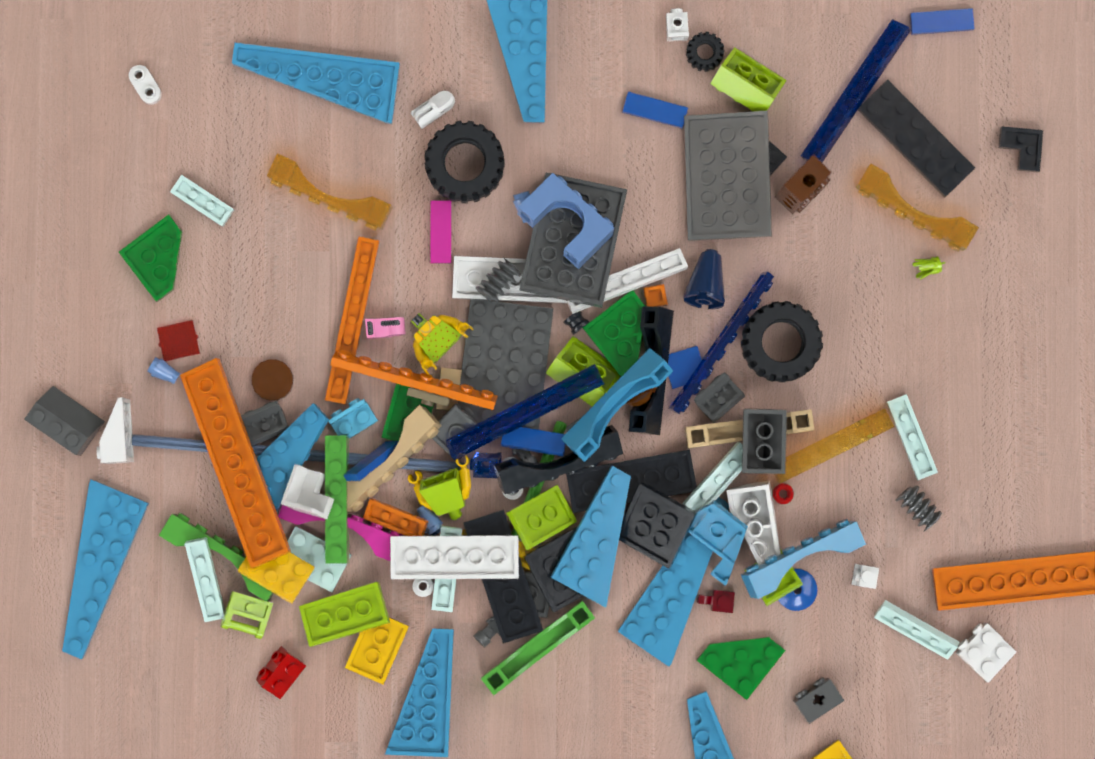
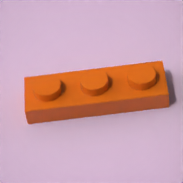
[363,498,429,536]

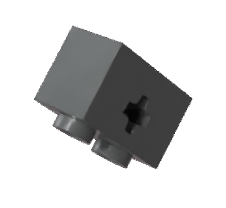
[793,677,845,724]

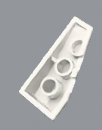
[727,480,781,565]

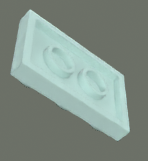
[288,526,352,592]

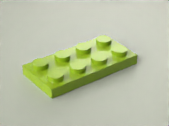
[299,582,390,647]

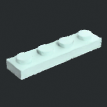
[886,394,938,480]
[682,442,742,511]
[431,526,462,612]
[185,537,225,622]
[874,600,959,660]

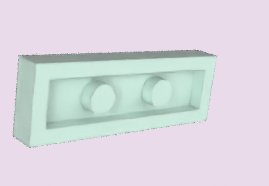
[170,175,234,227]

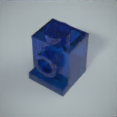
[470,452,502,479]

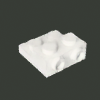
[956,623,1016,683]

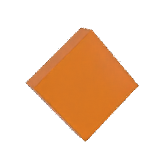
[643,284,668,307]

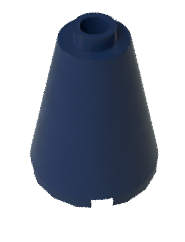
[683,249,725,309]

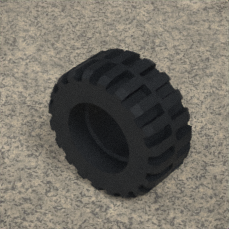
[424,121,505,203]
[741,301,823,383]

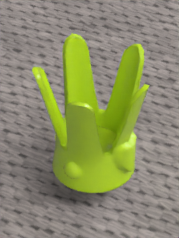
[912,256,945,280]

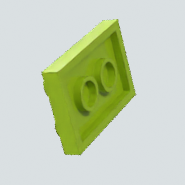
[507,485,578,550]

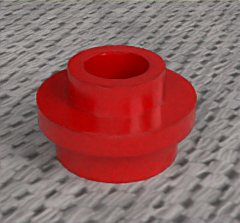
[773,483,794,504]

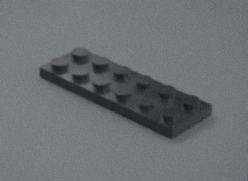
[857,79,975,198]
[566,449,697,513]
[464,509,543,644]

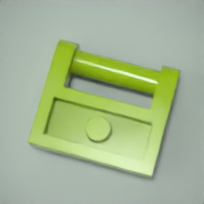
[221,591,273,639]

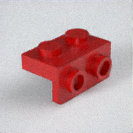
[256,646,306,700]

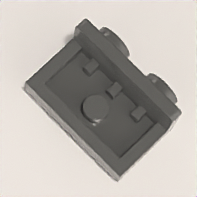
[694,372,745,423]
[241,401,289,446]

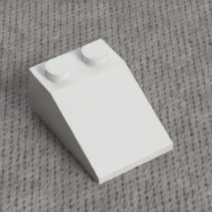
[97,397,134,464]

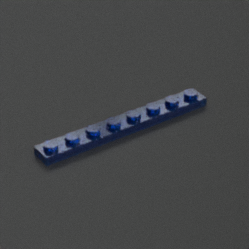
[801,19,911,163]
[668,271,774,414]
[445,364,604,461]

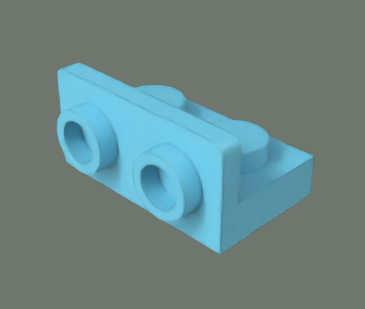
[328,398,378,439]

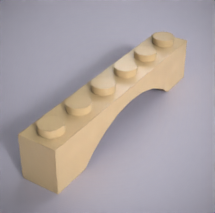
[347,405,442,513]
[684,409,814,449]

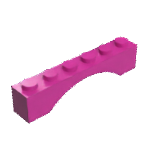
[278,505,403,562]

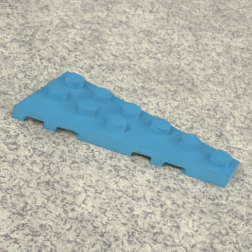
[486,0,547,123]
[257,403,329,514]
[551,466,631,608]
[385,628,454,757]

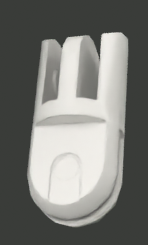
[411,91,455,129]

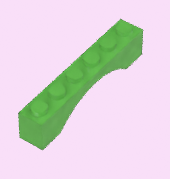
[325,435,349,564]
[159,512,274,602]
[481,600,595,696]

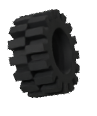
[686,32,724,72]

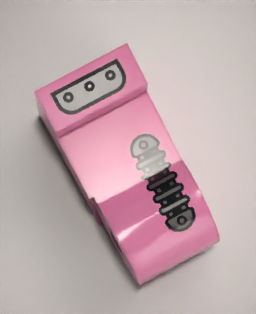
[365,317,406,339]

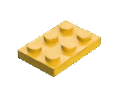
[238,552,315,604]
[345,617,409,685]

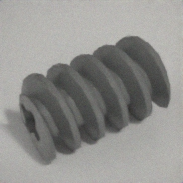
[475,257,522,302]
[895,486,942,532]

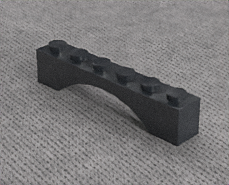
[628,306,674,435]
[494,425,623,494]

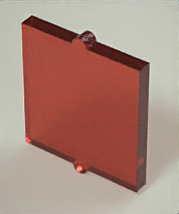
[157,320,200,362]

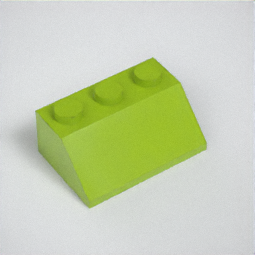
[710,47,787,112]
[546,336,620,407]

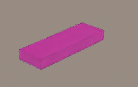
[430,201,452,264]

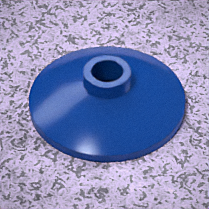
[778,569,818,611]

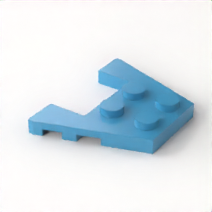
[688,500,748,585]

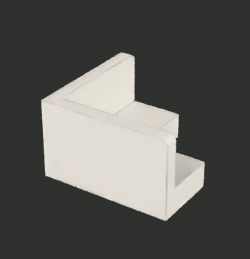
[281,464,334,519]

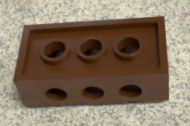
[775,155,832,215]

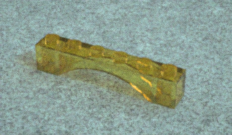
[267,154,393,231]
[855,163,979,252]
[774,408,894,483]

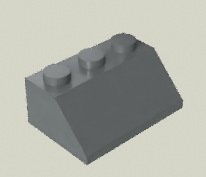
[24,386,105,456]
[742,408,787,474]

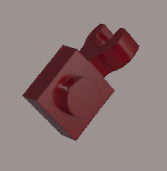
[697,590,735,613]

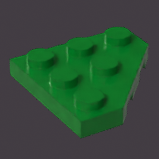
[119,214,182,302]
[583,291,645,377]
[697,637,786,700]

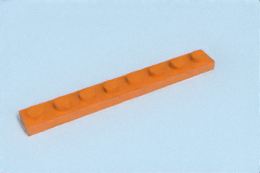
[325,237,380,405]
[330,351,498,410]

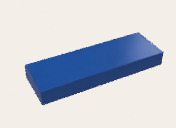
[910,8,975,35]
[622,92,688,129]
[501,425,566,456]
[343,441,399,481]

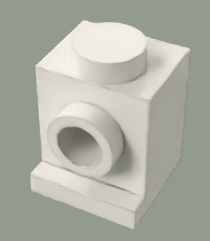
[666,9,689,41]
[851,564,879,589]

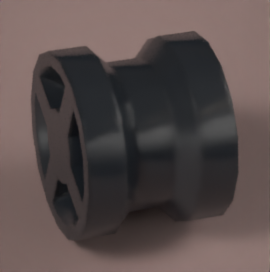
[564,311,590,335]

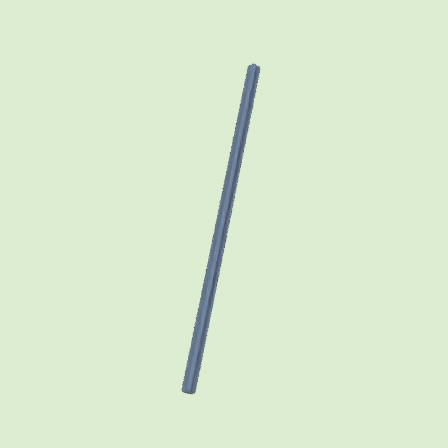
[132,434,465,472]

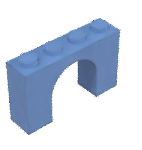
[517,173,614,269]

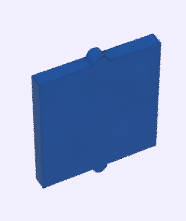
[668,346,708,389]

